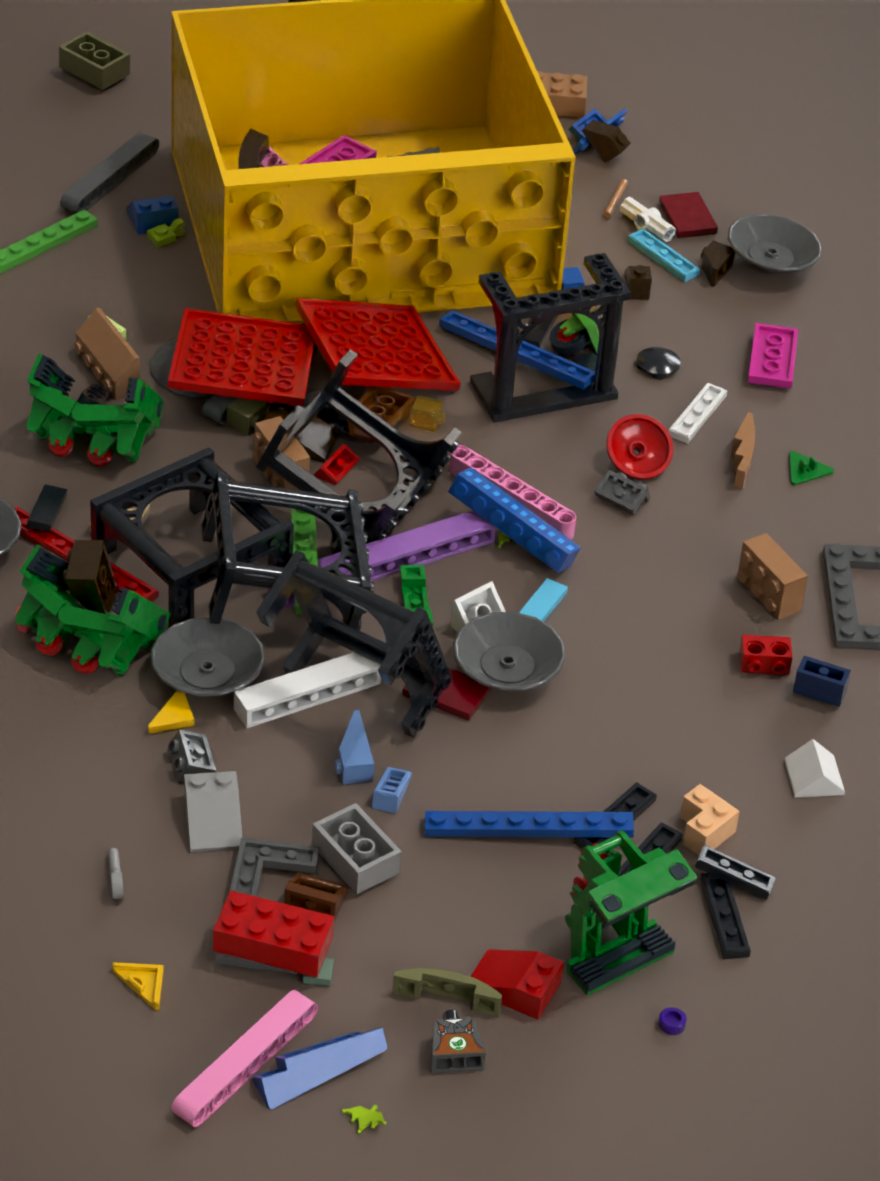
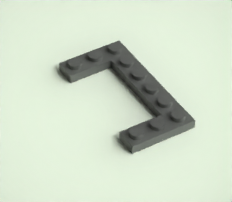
[823,544,880,650]
[216,838,320,974]

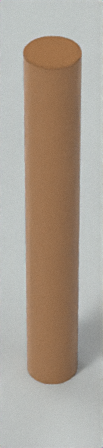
[603,179,628,219]

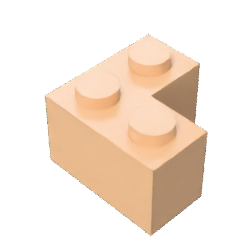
[680,784,740,855]

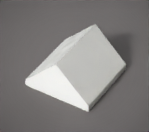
[450,581,506,632]
[784,739,845,798]

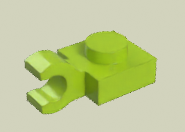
[147,218,186,248]

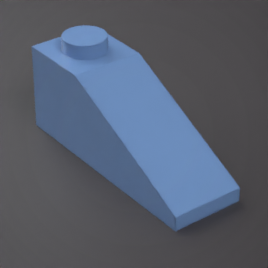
[334,710,374,785]

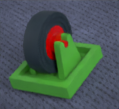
[549,313,599,355]

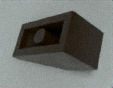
[582,120,631,163]
[701,240,735,287]
[624,265,652,300]

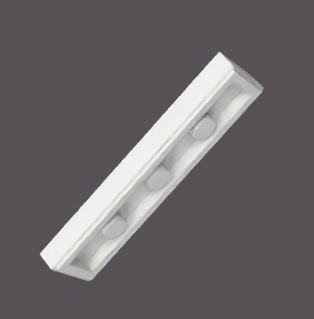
[668,383,727,444]

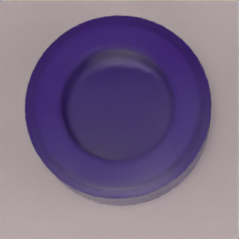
[658,1007,687,1035]

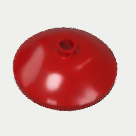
[606,414,674,480]

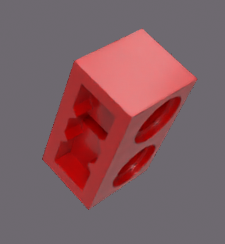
[739,635,793,675]

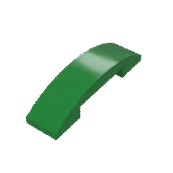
[400,565,433,627]

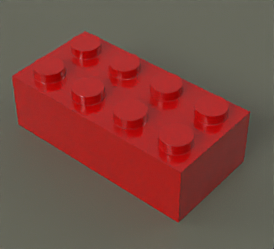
[213,890,335,978]

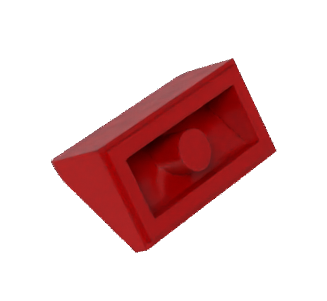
[313,443,360,485]

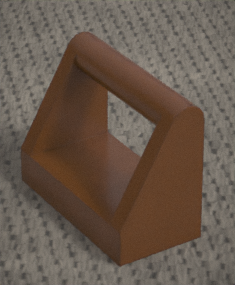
[284,872,349,921]

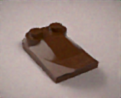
[347,386,416,443]

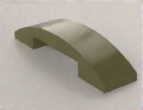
[392,968,502,1017]

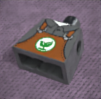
[431,1010,486,1073]

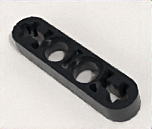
[77,384,110,405]

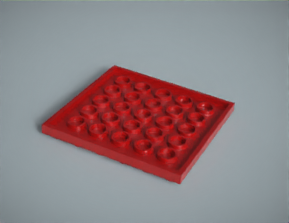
[294,298,461,391]
[167,308,314,406]

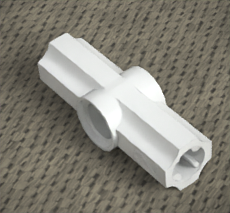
[620,197,676,243]

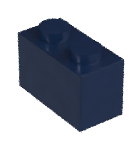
[793,656,851,707]

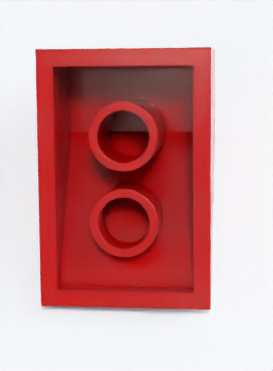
[470,949,564,1020]

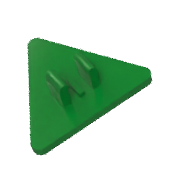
[789,451,834,486]

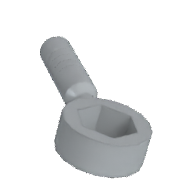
[108,848,123,899]

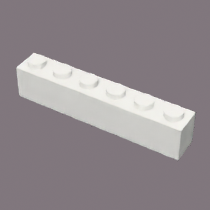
[234,652,381,728]

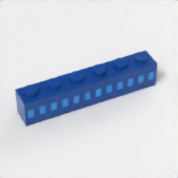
[448,467,581,573]

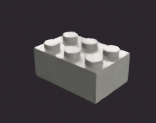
[312,803,402,894]

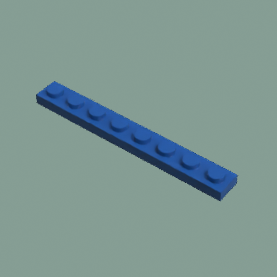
[439,310,595,390]
[425,811,634,838]

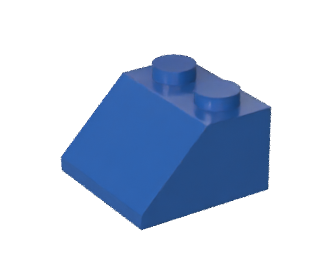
[127,196,179,234]

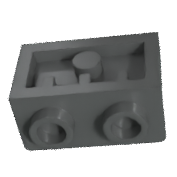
[594,470,650,514]
[168,729,216,783]

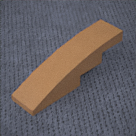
[731,412,755,489]

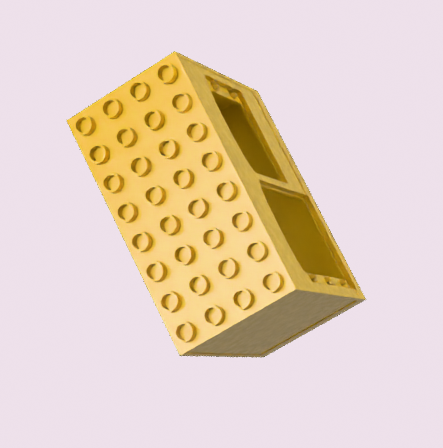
[171,0,576,324]

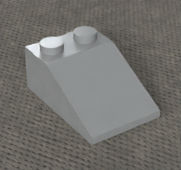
[184,771,242,853]

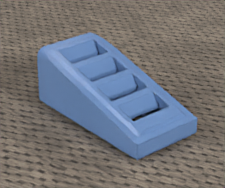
[372,767,412,813]

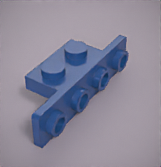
[568,108,628,154]

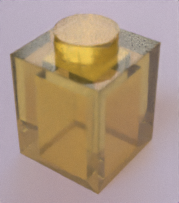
[410,395,446,432]

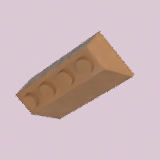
[74,308,140,400]

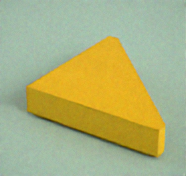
[148,691,195,734]
[112,962,164,1010]

